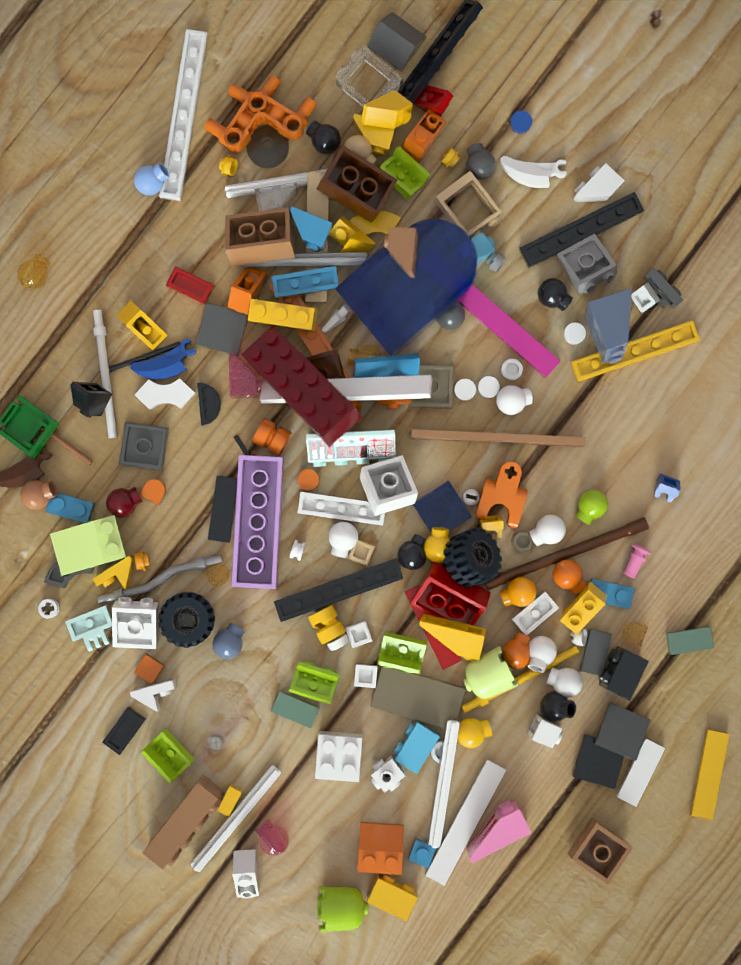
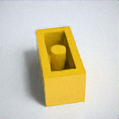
[217,784,243,817]

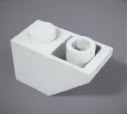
[573,163,625,202]
[233,850,259,898]

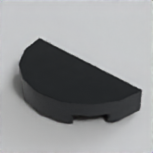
[197,383,221,426]

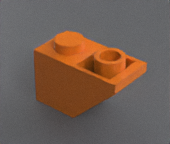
[402,109,446,164]

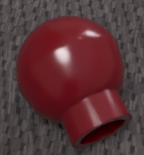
[106,487,143,518]

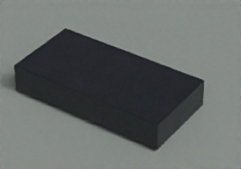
[102,707,146,755]

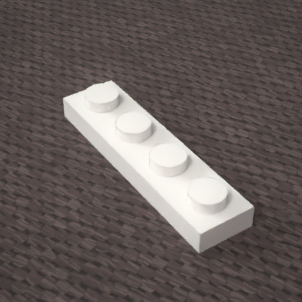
[297,492,385,526]

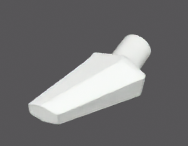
[322,304,350,333]

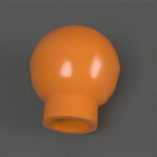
[552,560,586,595]
[501,632,532,669]

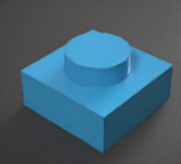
[408,838,436,868]

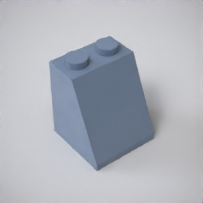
[585,288,631,364]

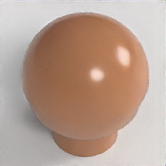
[20,480,58,510]

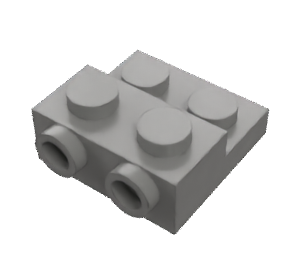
[557,234,617,294]

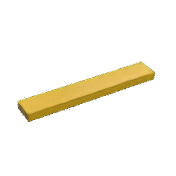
[570,320,700,382]

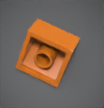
[357,822,404,875]

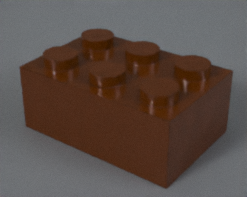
[316,145,398,223]

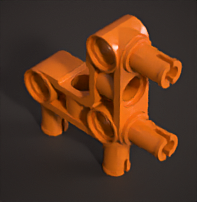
[204,75,317,153]

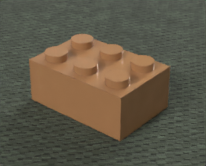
[225,207,295,266]

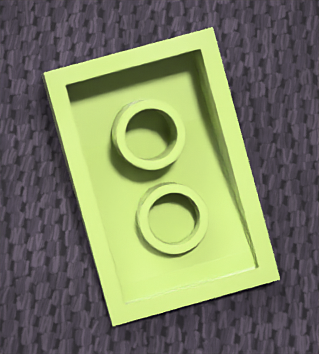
[50,515,126,576]

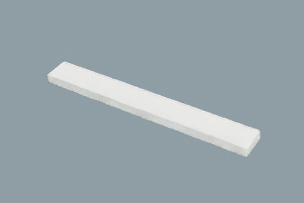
[159,29,208,201]
[260,375,432,404]

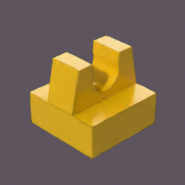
[479,515,504,538]

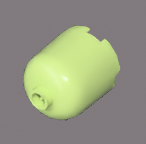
[463,646,519,699]

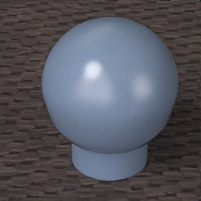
[212,623,245,659]

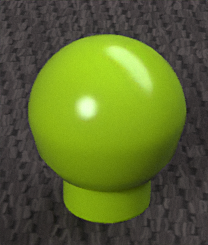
[575,489,608,525]

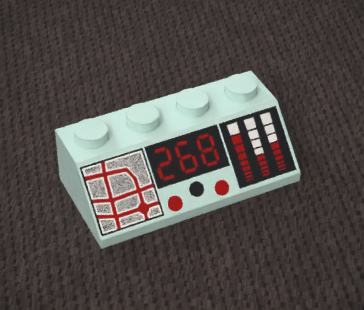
[306,430,395,467]

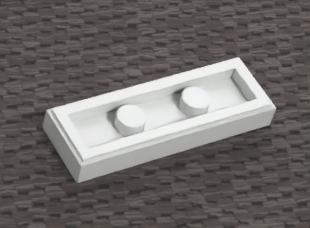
[616,737,665,807]

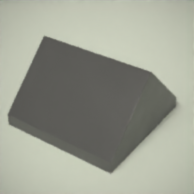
[367,12,427,72]

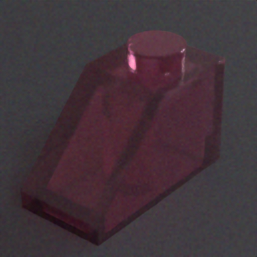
[229,353,261,398]

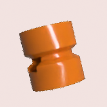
[252,418,292,456]

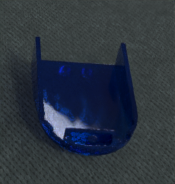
[335,219,478,356]

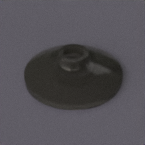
[246,125,289,168]

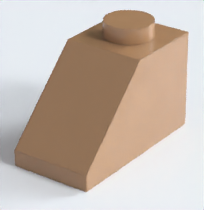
[384,227,418,278]

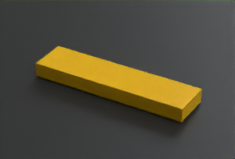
[690,729,729,820]

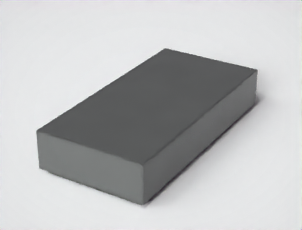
[580,629,612,676]

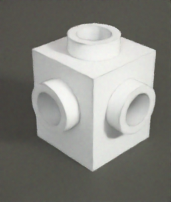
[370,755,405,792]

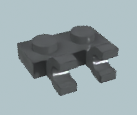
[643,268,683,309]

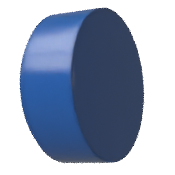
[510,110,532,134]

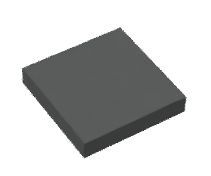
[196,303,248,356]
[119,422,169,471]
[594,703,650,761]

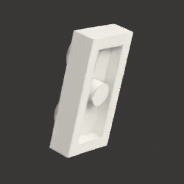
[512,591,559,635]

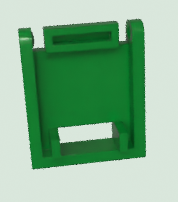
[0,394,60,459]

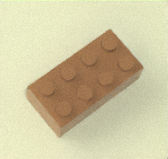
[142,775,223,870]

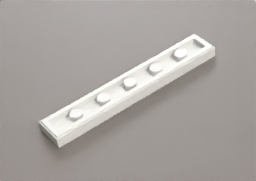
[425,759,506,886]

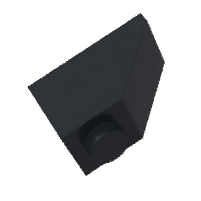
[70,381,112,418]

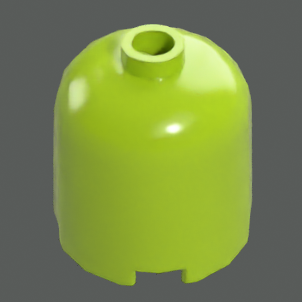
[317,886,368,932]

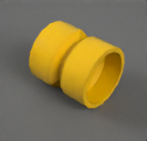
[308,605,346,645]

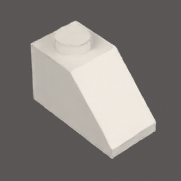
[527,714,563,748]

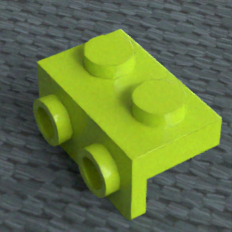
[379,146,430,200]
[377,632,427,674]
[289,661,340,704]
[141,728,195,783]

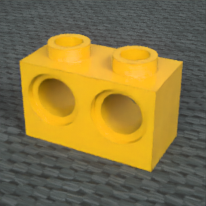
[560,582,607,634]

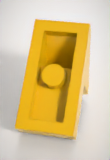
[330,216,376,255]
[93,555,135,589]

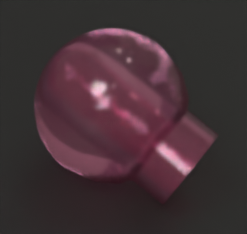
[255,819,289,856]

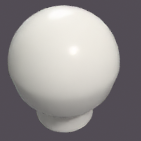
[496,385,533,415]
[529,514,566,546]
[329,522,358,558]
[528,636,557,673]
[546,667,583,698]

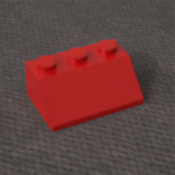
[410,562,491,626]

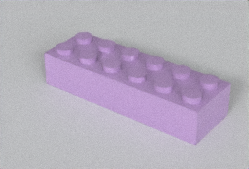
[232,455,284,589]

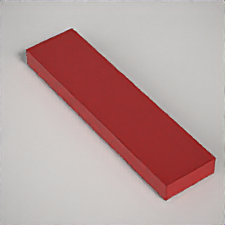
[405,584,462,670]

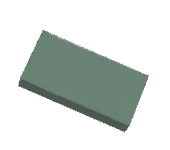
[666,626,714,655]
[271,691,320,728]

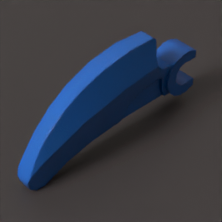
[130,338,197,380]

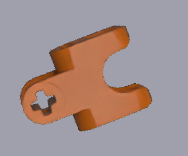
[476,462,528,529]

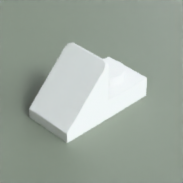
[130,678,177,712]

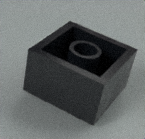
[598,646,649,701]

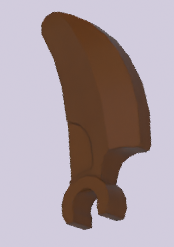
[0,444,53,488]

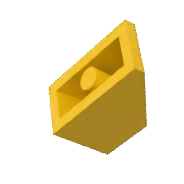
[361,90,413,129]
[353,113,396,156]
[116,300,167,350]

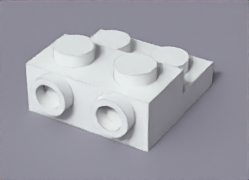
[112,597,159,649]

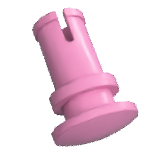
[623,544,652,579]

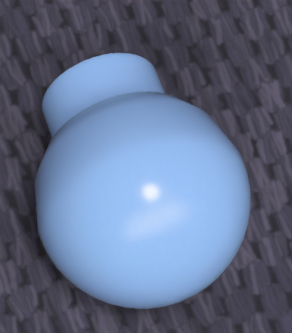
[134,162,170,196]

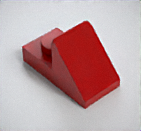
[414,85,454,117]

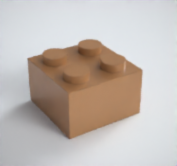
[568,817,633,885]

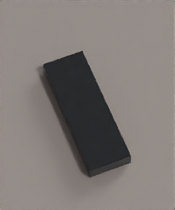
[208,476,238,543]

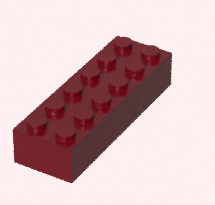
[241,325,362,448]

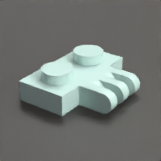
[65,605,112,652]

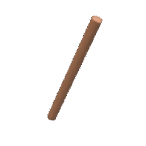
[41,426,93,465]

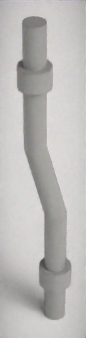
[97,554,223,604]

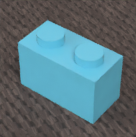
[393,720,440,774]

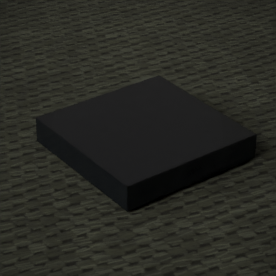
[572,734,624,789]

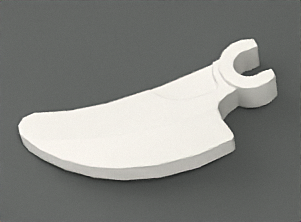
[500,156,567,188]

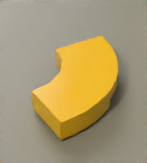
[349,211,401,236]

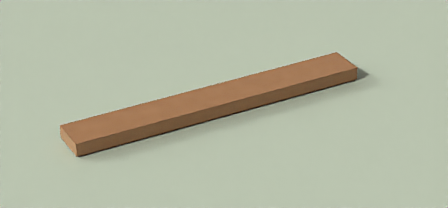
[411,429,586,447]

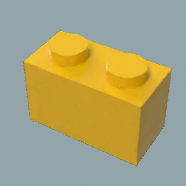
[367,873,418,921]

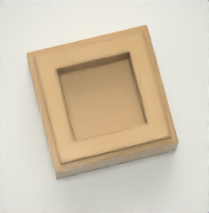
[347,539,375,566]

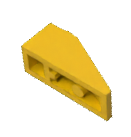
[419,614,487,661]

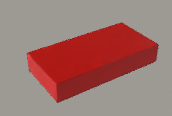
[166,266,214,305]

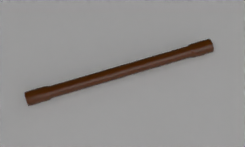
[484,517,649,590]

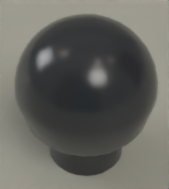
[306,121,341,154]
[537,278,573,312]
[397,534,427,570]
[540,691,576,722]

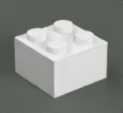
[360,455,418,516]
[315,731,362,782]

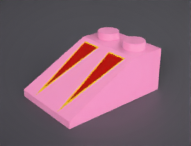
[467,800,531,863]

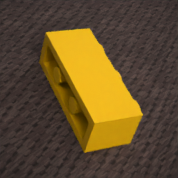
[248,299,319,332]

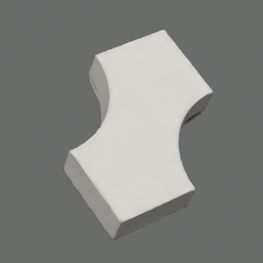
[135,378,196,410]

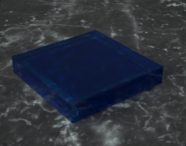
[413,481,472,532]

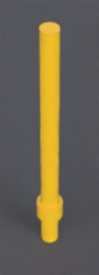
[461,645,580,713]

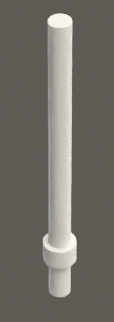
[93,310,117,439]

